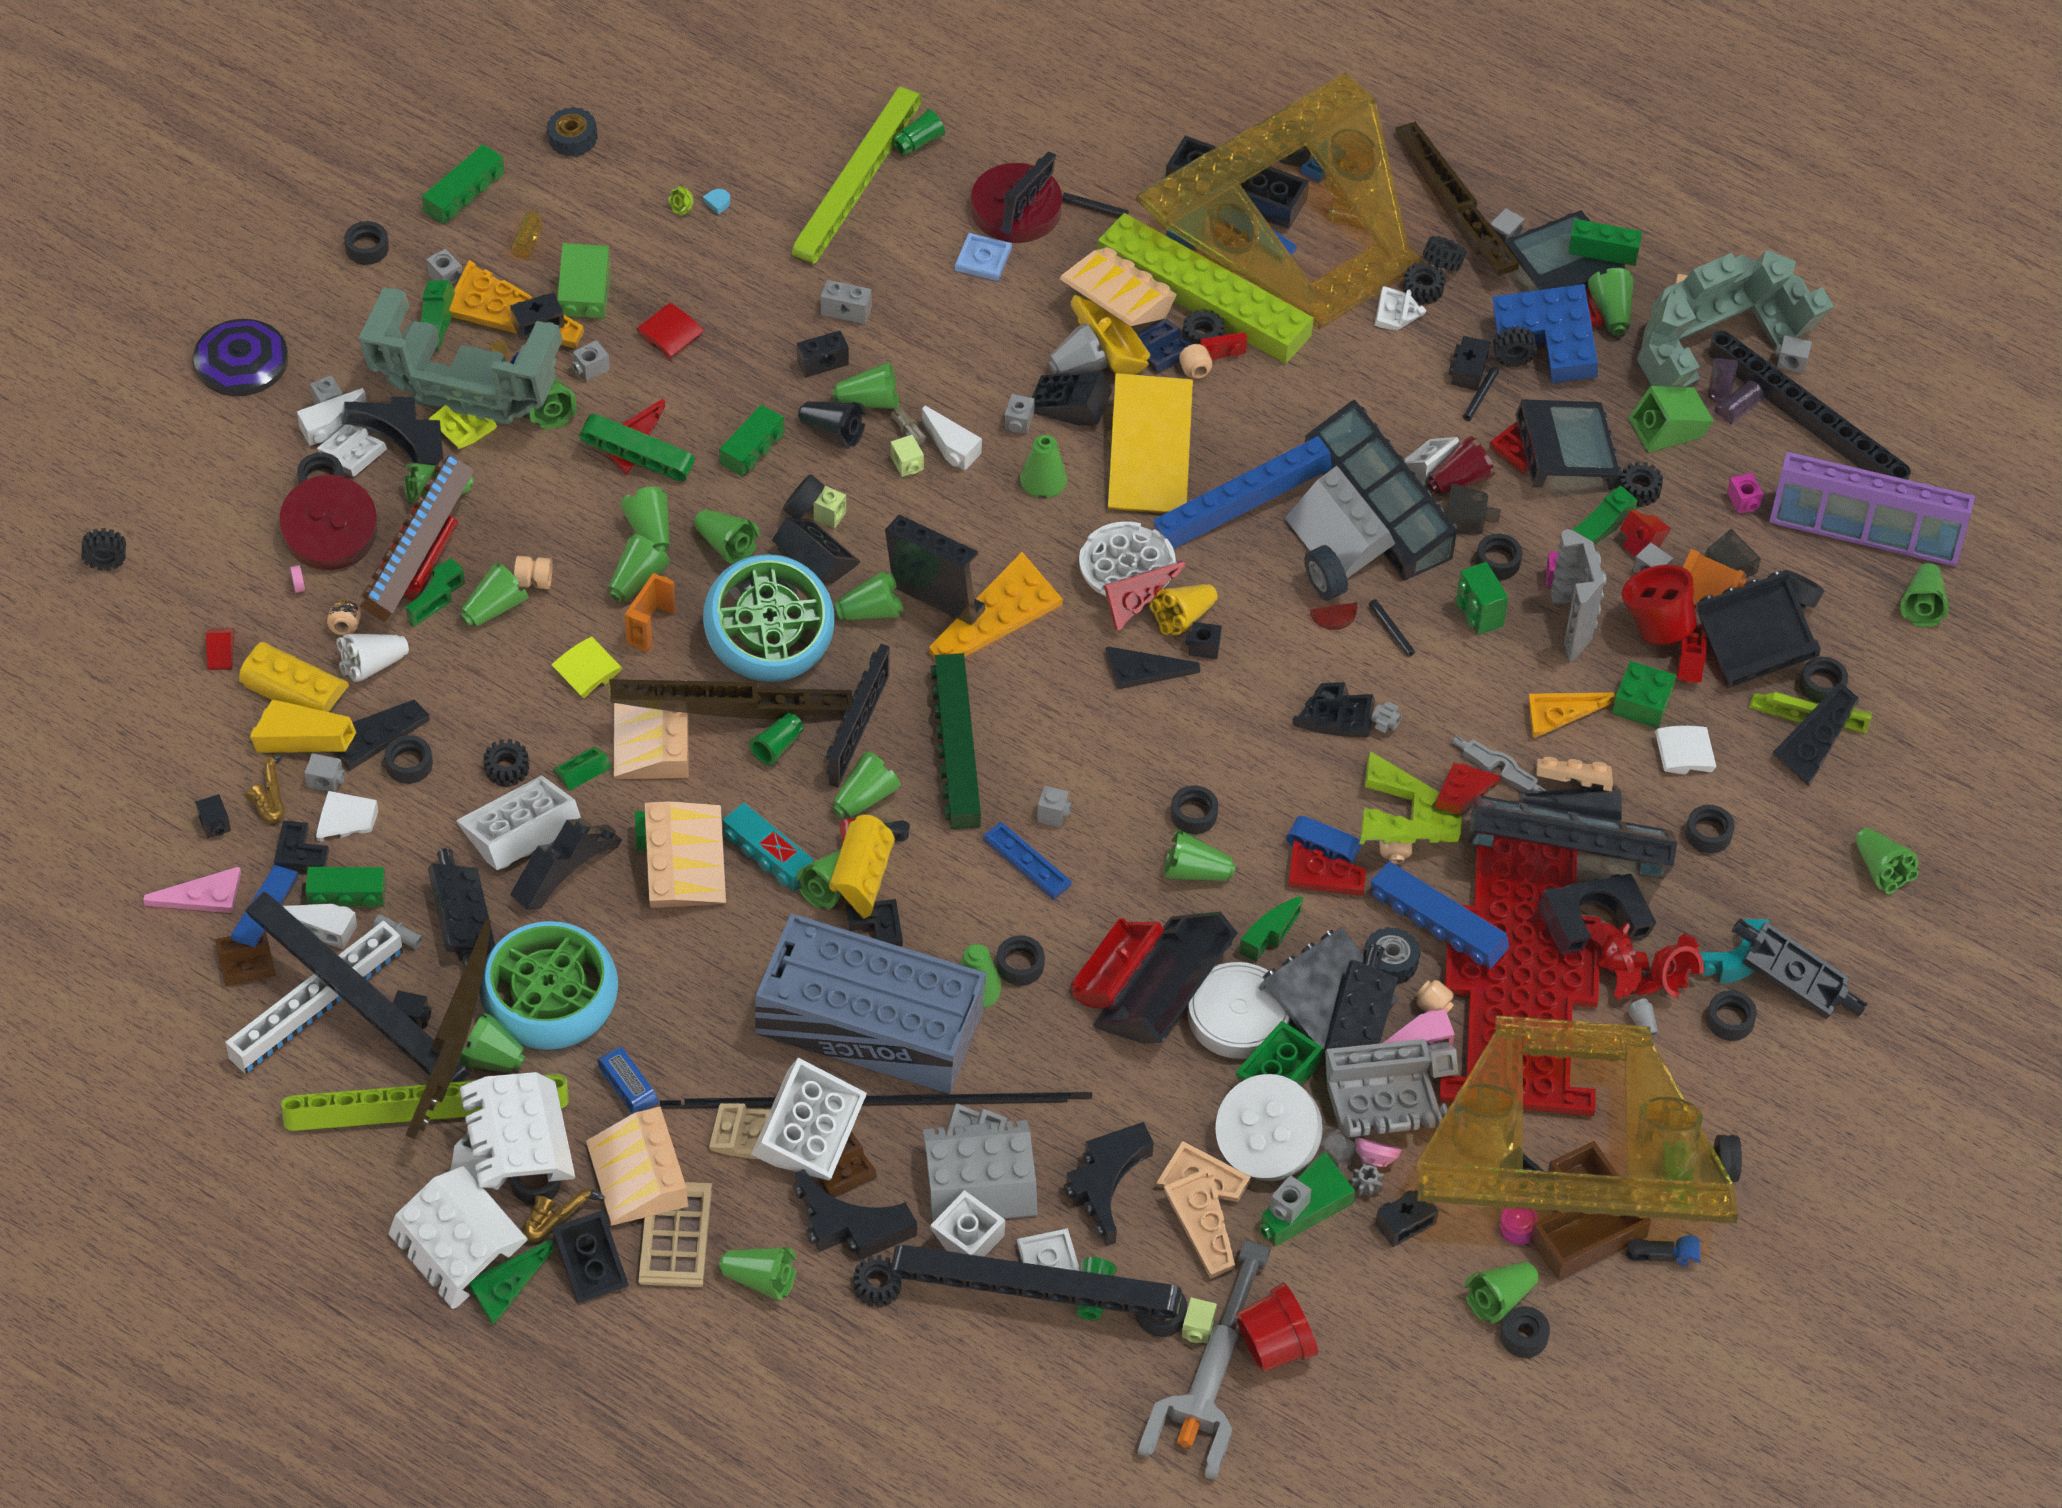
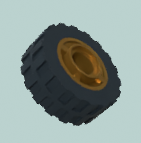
[546,107,598,156]

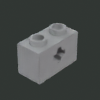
[821,280,872,324]

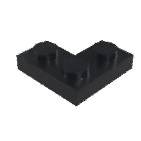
[274,820,329,870]
[846,899,903,947]

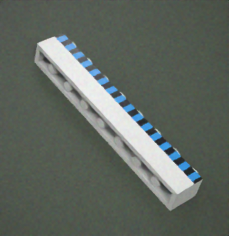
[225,920,403,1074]

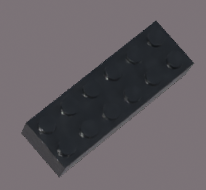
[1165,135,1309,229]

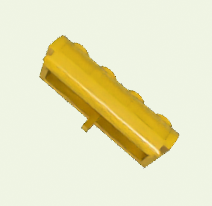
[1071,295,1150,375]
[239,642,349,712]
[829,815,895,919]

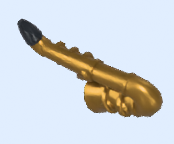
[245,752,284,824]
[522,1188,605,1243]

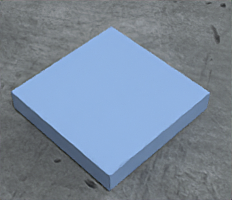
[955,233,1012,282]

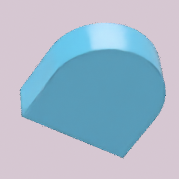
[703,189,730,214]

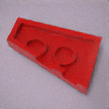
[1288,840,1366,896]

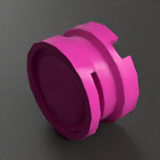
[1499,1202,1538,1245]

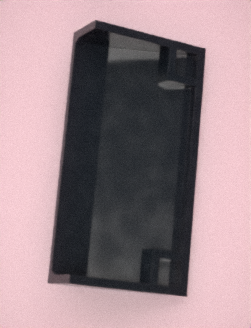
[1093,911,1238,1044]

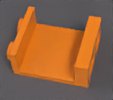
[1683,549,1748,606]
[625,573,676,652]

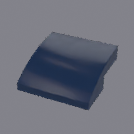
[1137,319,1192,373]

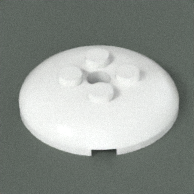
[1079,522,1176,597]

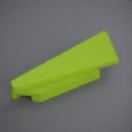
[1749,692,1873,733]

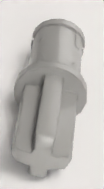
[373,914,423,950]

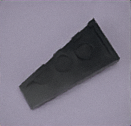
[1001,151,1056,234]
[1772,682,1859,786]
[332,699,430,771]

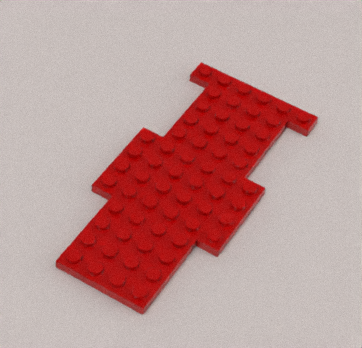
[1439,836,1601,1116]

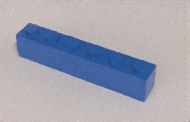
[1370,861,1509,969]

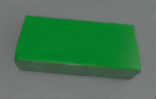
[553,746,611,791]

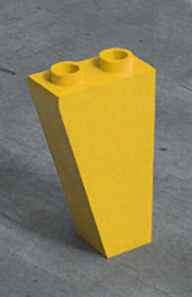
[250,699,356,753]

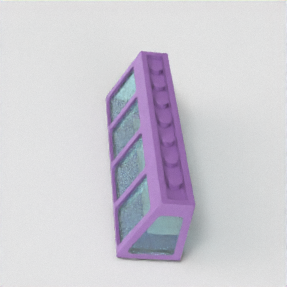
[1769,452,1975,567]

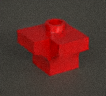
[1619,509,1671,557]

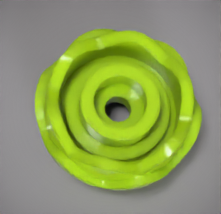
[668,186,694,215]

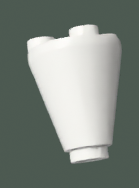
[337,634,409,682]

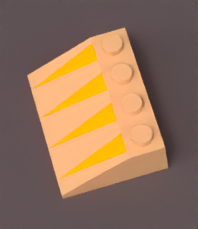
[1060,247,1177,326]
[614,680,689,780]
[645,801,726,908]
[586,1107,688,1226]

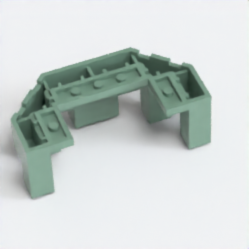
[1637,250,1834,387]
[359,287,562,425]

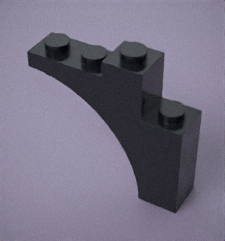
[341,396,443,465]
[510,818,622,910]
[1064,1122,1154,1246]
[792,1169,917,1260]

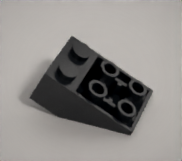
[1032,371,1112,426]

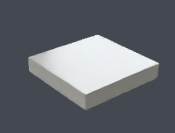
[1016,1228,1080,1271]

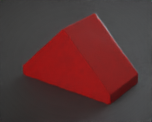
[206,628,235,670]

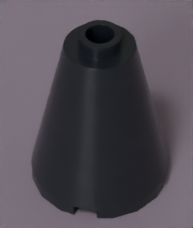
[798,401,866,449]

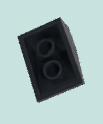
[551,1210,629,1304]

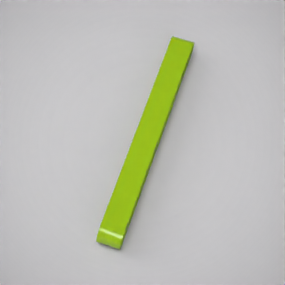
[792,86,922,264]
[281,1074,569,1131]

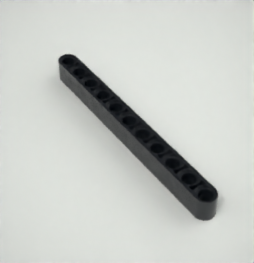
[1708,330,1911,480]
[245,891,470,1083]
[890,1245,1182,1319]

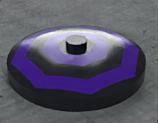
[193,319,288,396]

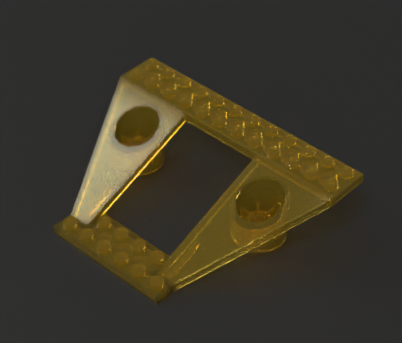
[1136,72,1424,329]
[1416,1016,1738,1224]

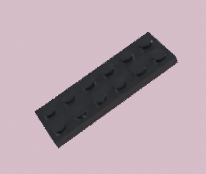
[826,644,890,788]

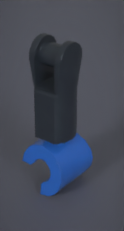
[1626,1235,1701,1266]

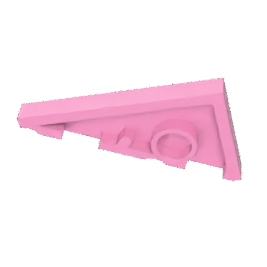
[143,867,241,913]

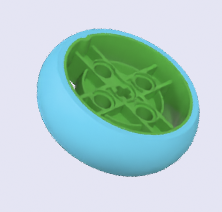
[703,554,834,682]
[479,921,618,1050]

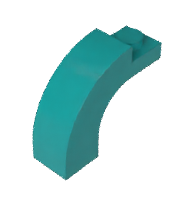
[1699,919,1769,983]

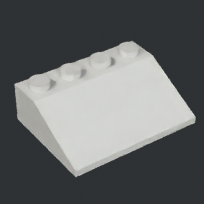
[456,775,581,870]
[751,1058,867,1180]

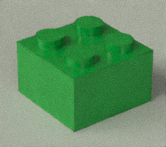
[1455,562,1509,635]
[1612,660,1677,729]

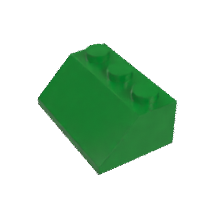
[1235,1021,1323,1087]

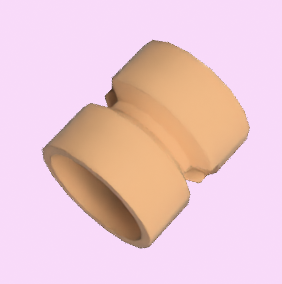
[514,556,553,589]

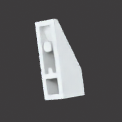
[297,388,366,446]
[922,406,982,471]
[283,904,357,949]

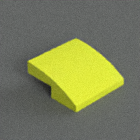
[429,405,497,449]
[551,637,623,699]

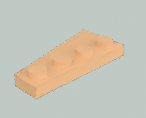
[1164,1166,1235,1279]

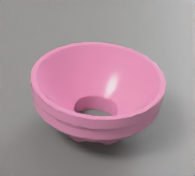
[1354,1138,1402,1167]

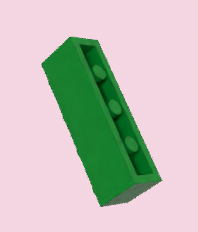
[422,144,505,224]

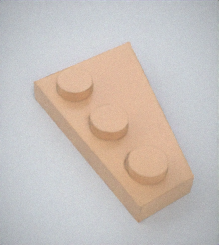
[1536,757,1613,792]
[1156,1141,1251,1202]

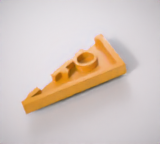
[1528,692,1615,738]

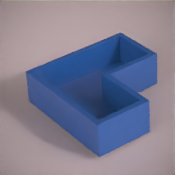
[1492,284,1598,383]

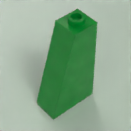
[1259,1152,1355,1247]

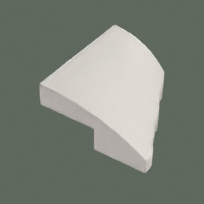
[316,791,379,842]

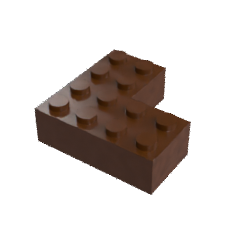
[1530,1141,1651,1280]

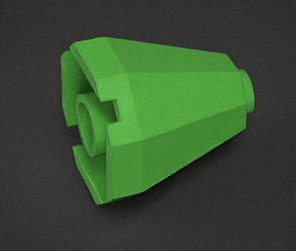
[529,377,577,430]
[459,1012,526,1073]

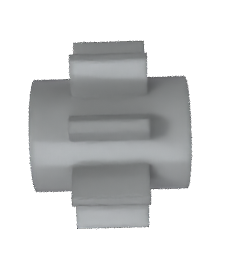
[1371,701,1402,733]
[1351,1163,1384,1197]

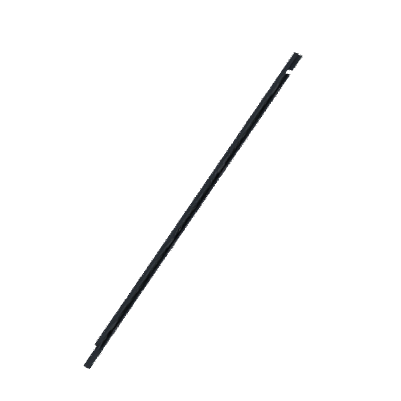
[659,1092,1092,1109]

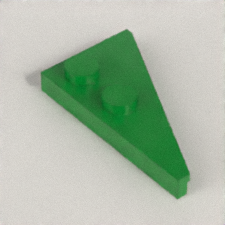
[468,1239,554,1325]

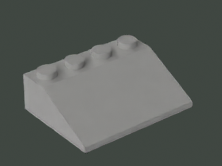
[1285,466,1395,578]

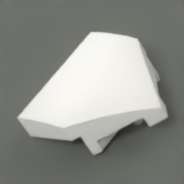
[1374,286,1426,331]

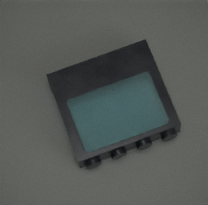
[1504,210,1625,290]
[1515,399,1622,490]

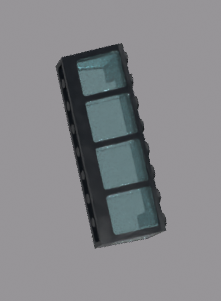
[1304,400,1458,581]
[1467,795,1677,879]

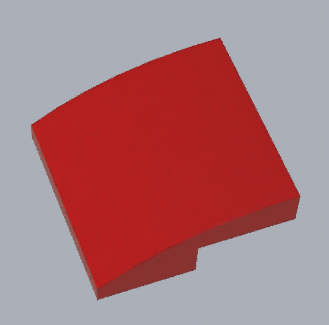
[636,302,704,360]

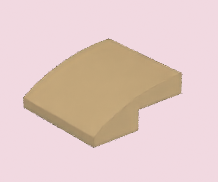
[709,1104,771,1159]

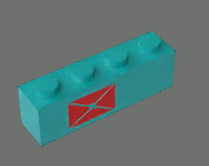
[722,802,815,892]

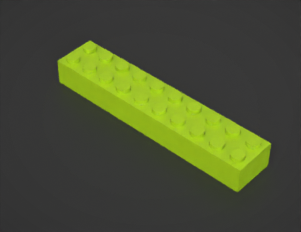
[1097,213,1314,364]

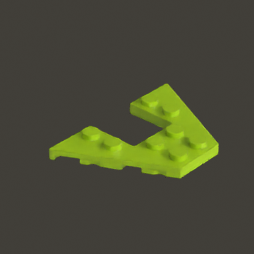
[1359,752,1462,844]

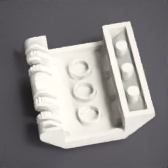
[460,1072,575,1187]
[389,1166,528,1309]

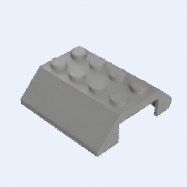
[1551,529,1606,662]
[1326,1039,1450,1137]
[922,1119,1038,1223]

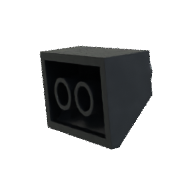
[772,517,860,583]

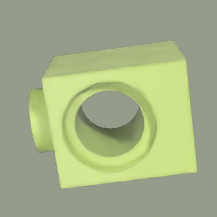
[891,435,924,477]
[813,486,846,529]
[1182,1297,1217,1344]

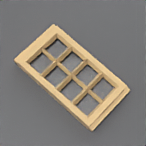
[639,1182,712,1287]

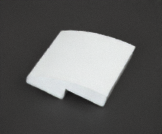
[317,424,387,477]
[1655,726,1716,775]

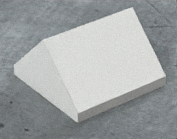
[1405,437,1459,487]

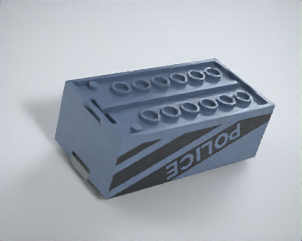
[755,913,986,1094]

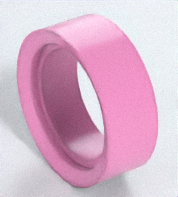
[290,565,305,593]

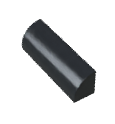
[1518,785,1622,820]

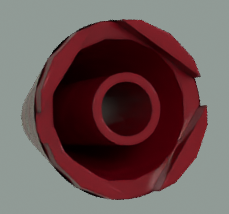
[1427,436,1496,495]

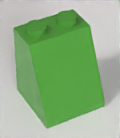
[558,243,611,319]
[1628,386,1714,452]

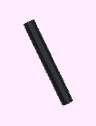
[1062,192,1129,217]
[1463,367,1499,421]
[1369,599,1415,657]

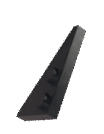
[1105,647,1200,689]

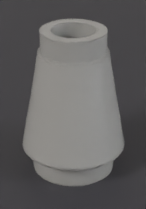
[1628,999,1659,1039]

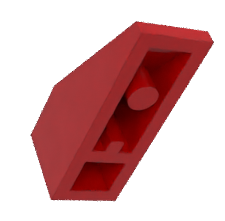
[1677,626,1706,684]

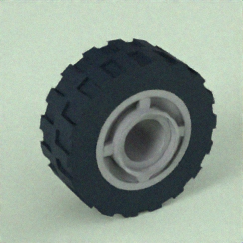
[1304,545,1348,601]
[1363,927,1421,984]

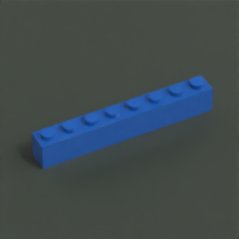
[1153,436,1331,549]

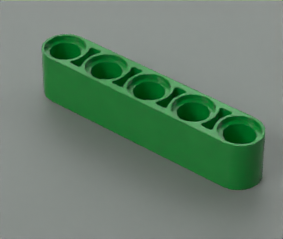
[579,414,695,482]

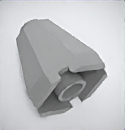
[1048,323,1109,374]

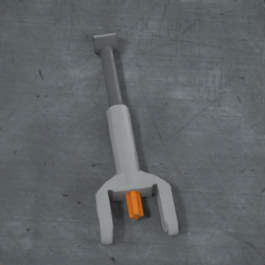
[1137,1239,1271,1481]

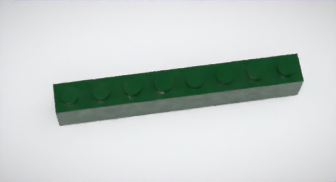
[930,653,981,829]

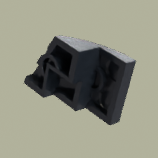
[1293,682,1375,737]

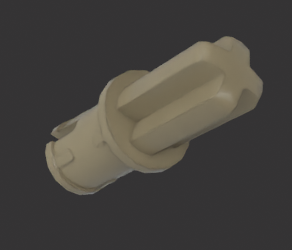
[891,407,926,445]

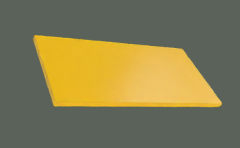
[1108,373,1193,514]

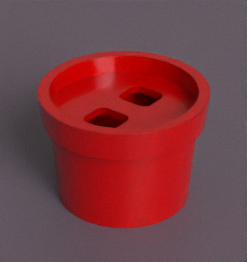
[1621,564,1697,645]
[1235,1282,1319,1372]

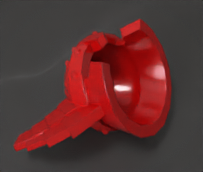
[1585,922,1650,1001]
[1631,933,1704,998]

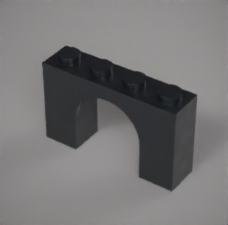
[1537,873,1657,955]

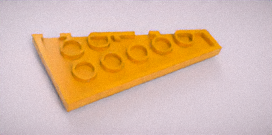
[449,260,584,349]
[929,552,1063,660]

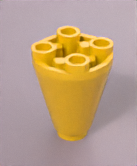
[1149,584,1218,635]

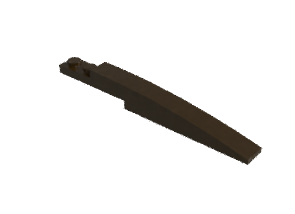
[1395,121,1519,276]
[609,679,853,720]
[405,919,491,1139]

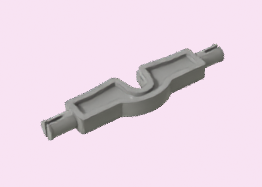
[1452,735,1546,792]

